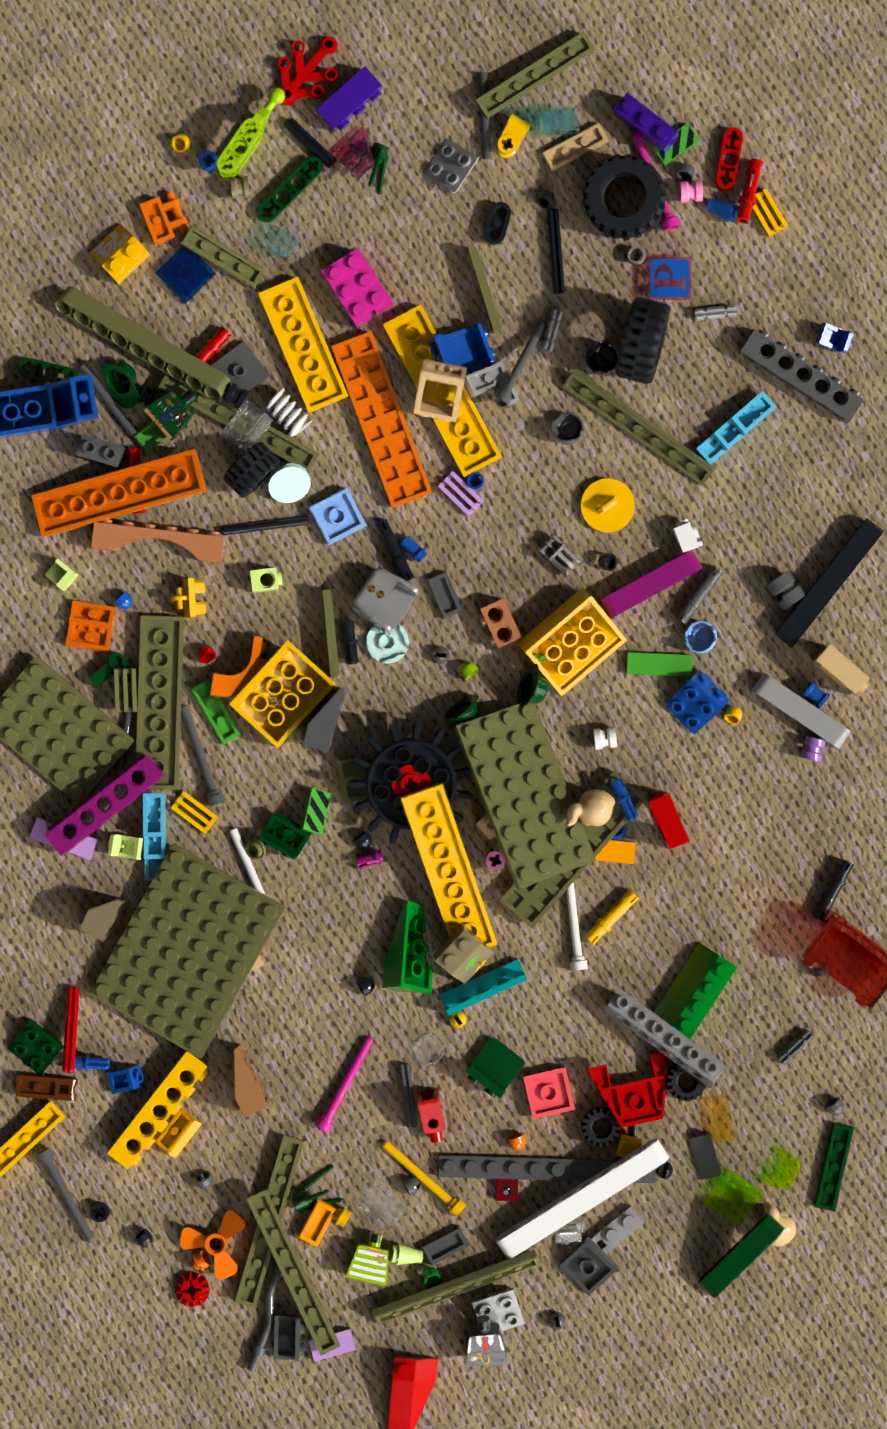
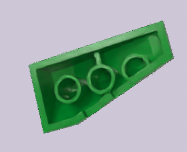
[382,901,433,994]

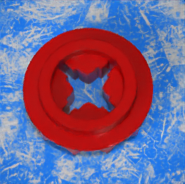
[175,1272,210,1307]

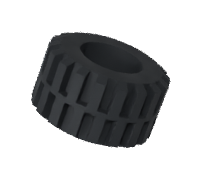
[223,441,280,498]

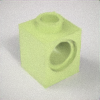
[250,568,283,593]

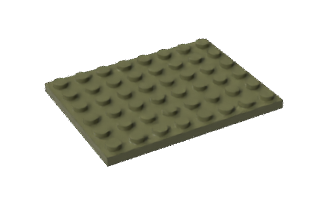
[89,843,286,1059]

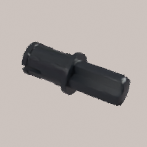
[340,621,359,665]

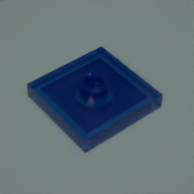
[155,246,216,304]

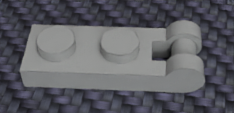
[590,1206,644,1254]

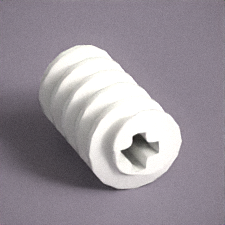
[266,388,312,437]

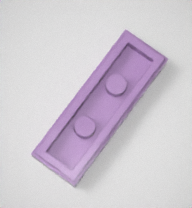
[29,817,98,860]

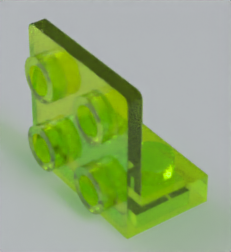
[704,1167,765,1227]

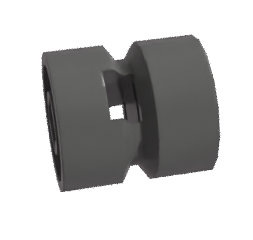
[765,570,806,611]

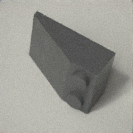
[300,688,346,752]

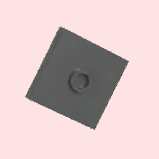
[211,341,270,392]
[558,1237,619,1295]

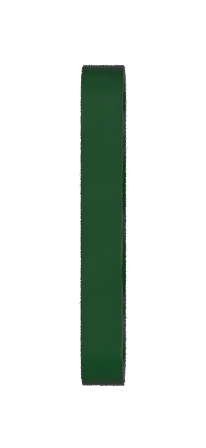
[257,157,323,223]

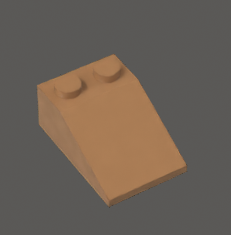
[234,1045,270,1118]

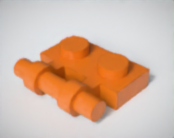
[139,192,189,245]

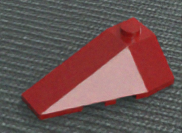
[388,1354,438,1429]

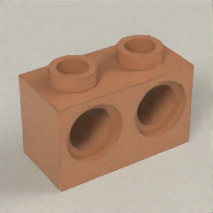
[478,598,522,649]

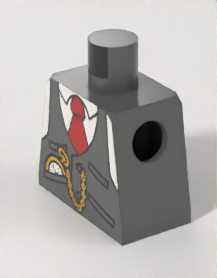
[465,1315,508,1367]

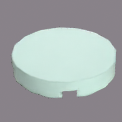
[267,463,311,503]
[366,624,409,664]

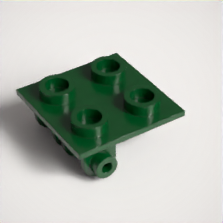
[7,1019,64,1076]

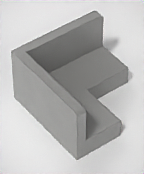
[464,361,520,410]

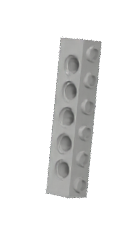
[605,989,726,1089]

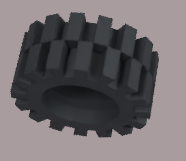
[666,1064,706,1102]
[581,1107,621,1147]

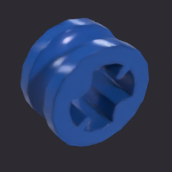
[199,151,218,172]

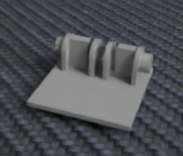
[423,138,480,194]
[472,1287,525,1332]

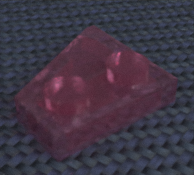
[332,127,374,179]

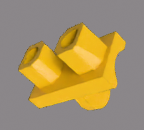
[170,578,206,618]

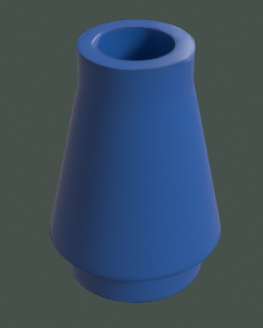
[706,198,739,223]

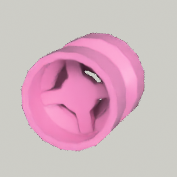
[679,180,703,203]

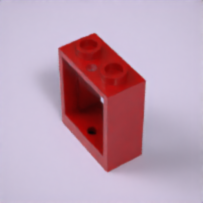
[647,790,690,850]

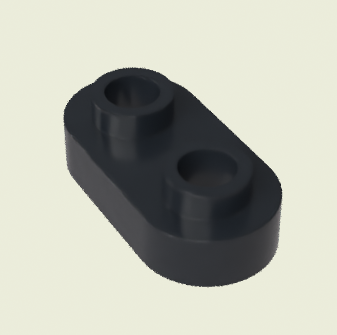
[484,202,511,245]

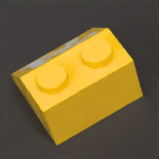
[89,223,150,284]

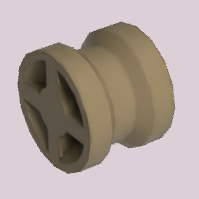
[231,176,250,199]

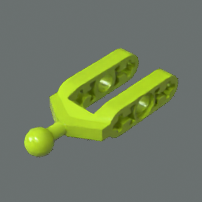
[217,87,285,180]

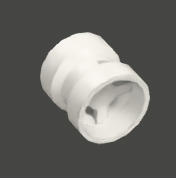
[593,726,617,750]

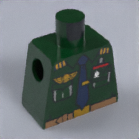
[143,389,198,441]

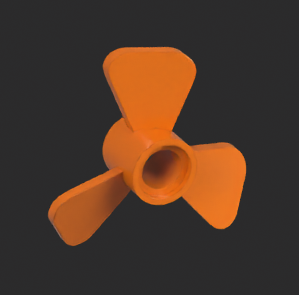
[180,1210,245,1280]

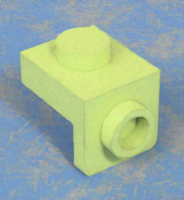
[108,834,144,860]

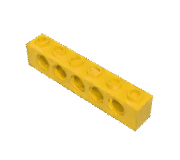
[107,1051,209,1170]

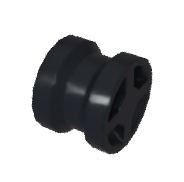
[223,383,249,409]

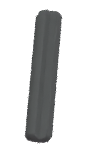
[398,1063,418,1128]

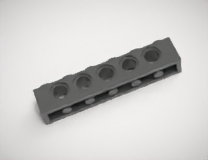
[739,329,864,423]

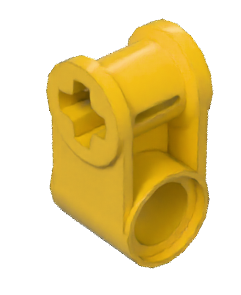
[497,114,531,158]

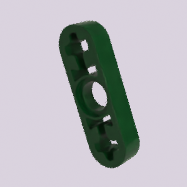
[18,358,80,384]

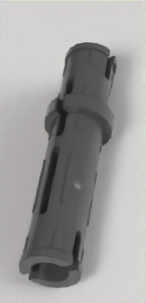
[675,565,724,625]

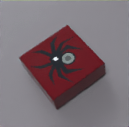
[496,1179,518,1201]

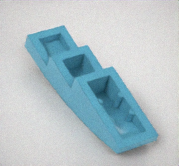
[695,391,777,464]
[143,793,167,882]

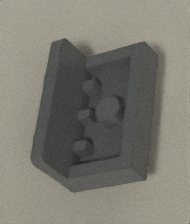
[274,1314,305,1362]

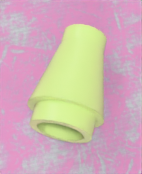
[390,1243,423,1265]

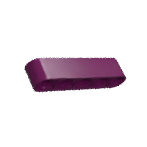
[600,550,703,619]

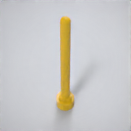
[382,1141,467,1218]

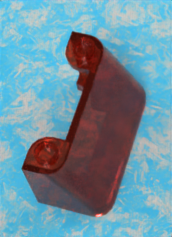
[802,911,887,1009]

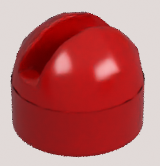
[197,644,216,663]

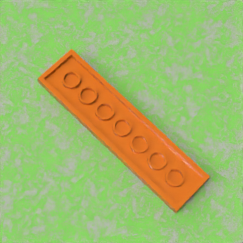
[31,449,207,538]

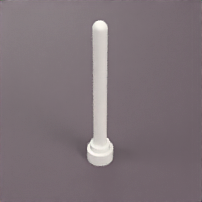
[566,882,588,971]

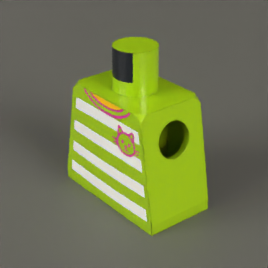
[346,1232,389,1286]

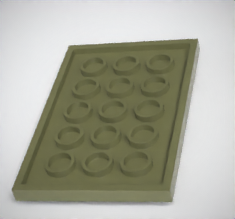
[0,656,135,806]

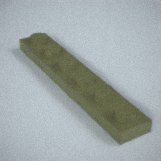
[475,31,596,119]

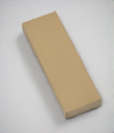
[541,122,609,172]

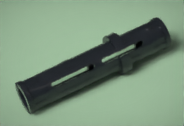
[375,519,415,581]
[812,859,854,922]

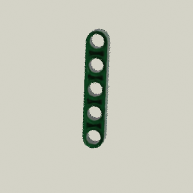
[698,1213,785,1298]

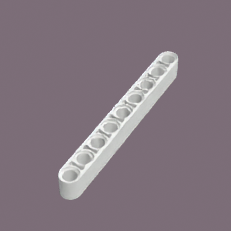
[495,1138,669,1259]

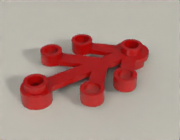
[278,36,338,106]

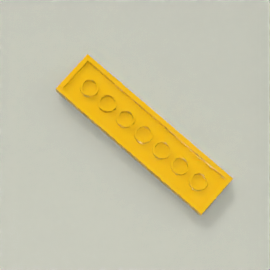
[383,304,502,477]
[400,783,497,947]

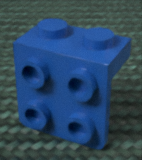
[665,669,730,734]

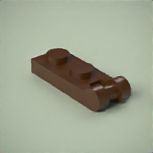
[15,1074,78,1101]

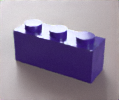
[316,66,382,132]
[614,92,678,154]

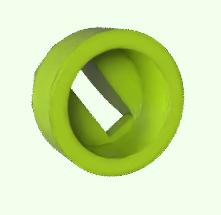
[460,661,479,680]

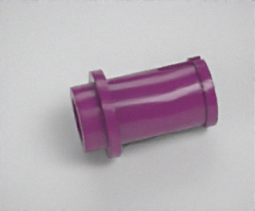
[356,849,384,869]

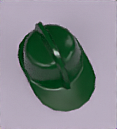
[101,359,138,409]
[517,663,550,706]

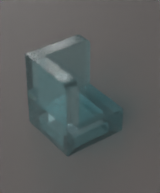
[269,226,301,261]

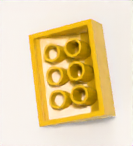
[517,587,627,696]
[229,640,336,748]

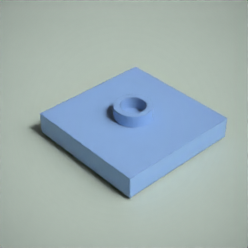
[309,487,367,546]

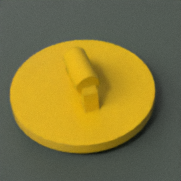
[581,478,635,533]

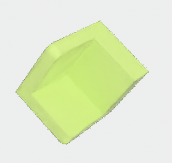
[45,558,78,591]

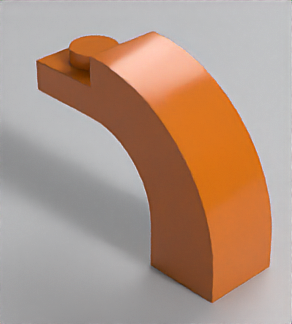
[209,636,268,698]

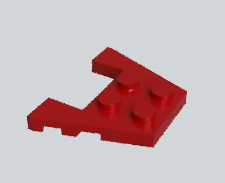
[586,1052,669,1128]

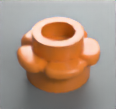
[191,1251,211,1271]

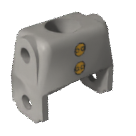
[351,567,418,635]

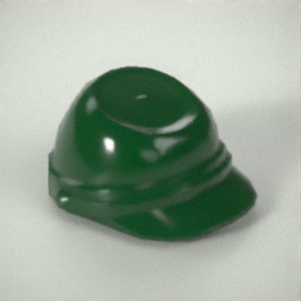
[444,694,479,727]

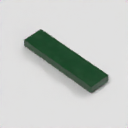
[814,1122,854,1212]

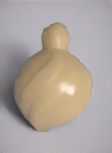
[565,789,615,826]
[760,1198,797,1247]

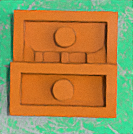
[65,600,116,653]

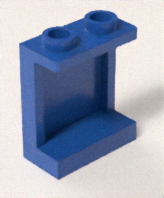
[428,322,495,375]

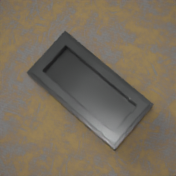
[426,571,463,619]
[421,1226,470,1266]

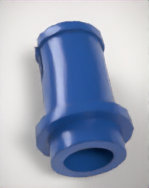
[399,536,428,563]

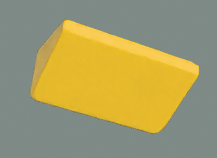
[155,1108,201,1158]

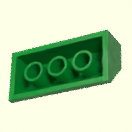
[653,943,737,1039]

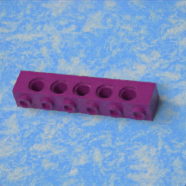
[45,754,166,856]

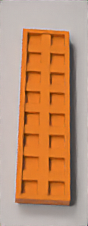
[331,331,433,508]

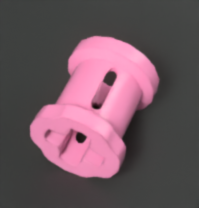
[485,850,505,870]

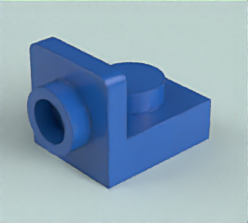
[107,1065,144,1094]

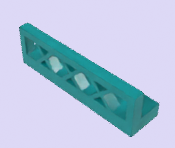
[439,959,527,1016]

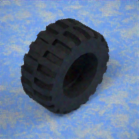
[582,154,667,240]
[615,297,670,384]

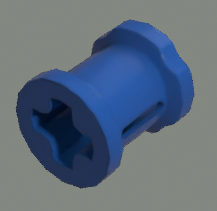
[801,681,830,709]

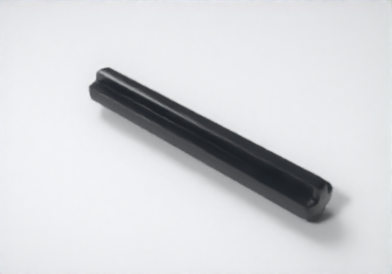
[547,208,565,294]

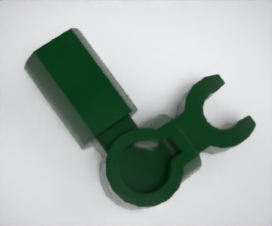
[88,652,139,688]

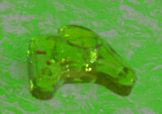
[763,1148,802,1190]

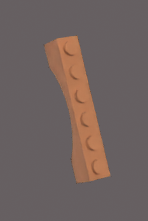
[91,520,225,564]

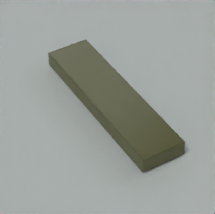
[180,225,266,289]
[468,247,502,334]
[322,590,340,677]

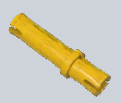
[584,889,639,945]

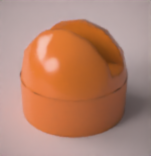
[507,1132,526,1151]

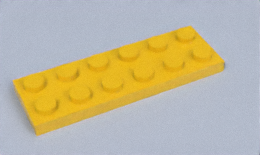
[258,277,349,413]

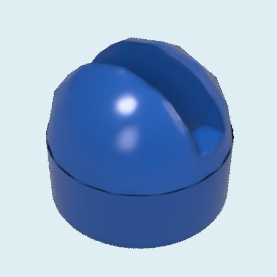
[467,472,485,490]
[113,591,132,609]

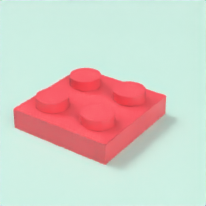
[523,1067,575,1119]

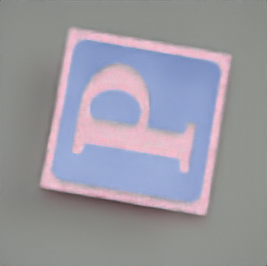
[648,256,692,300]

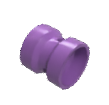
[800,736,826,762]

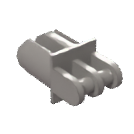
[538,533,581,577]

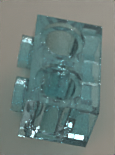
[533,107,580,138]

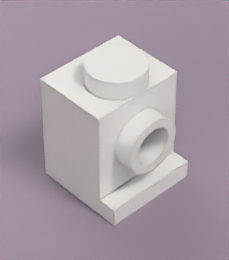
[673,519,703,554]

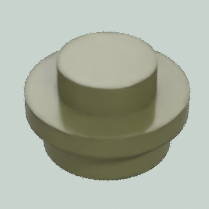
[245,838,266,859]

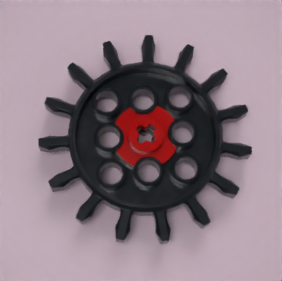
[348,720,473,846]

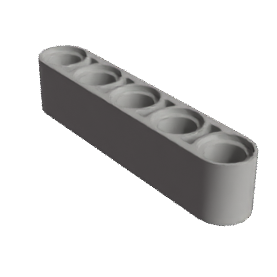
[751,673,851,750]

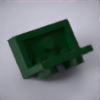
[259,810,312,860]

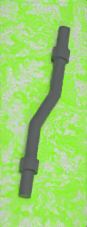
[247,1262,282,1372]

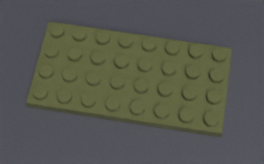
[454,703,596,890]

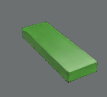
[626,652,693,677]
[190,678,241,745]

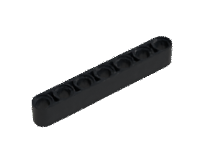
[775,518,884,648]

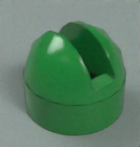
[422,1267,441,1286]

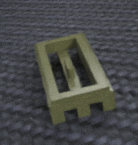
[114,668,137,713]

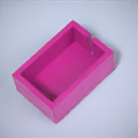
[321,248,393,328]

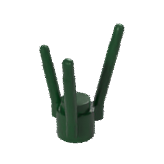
[351,143,389,194]
[292,1165,343,1211]

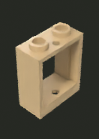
[413,359,467,422]
[812,644,870,695]

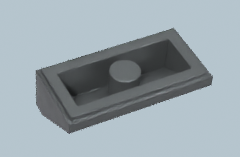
[689,1132,722,1180]

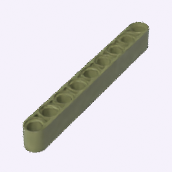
[55,286,231,401]

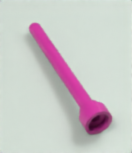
[632,132,681,231]
[314,1036,373,1133]

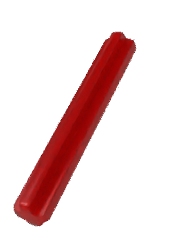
[62,987,80,1073]

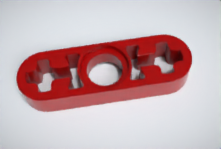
[716,127,743,191]

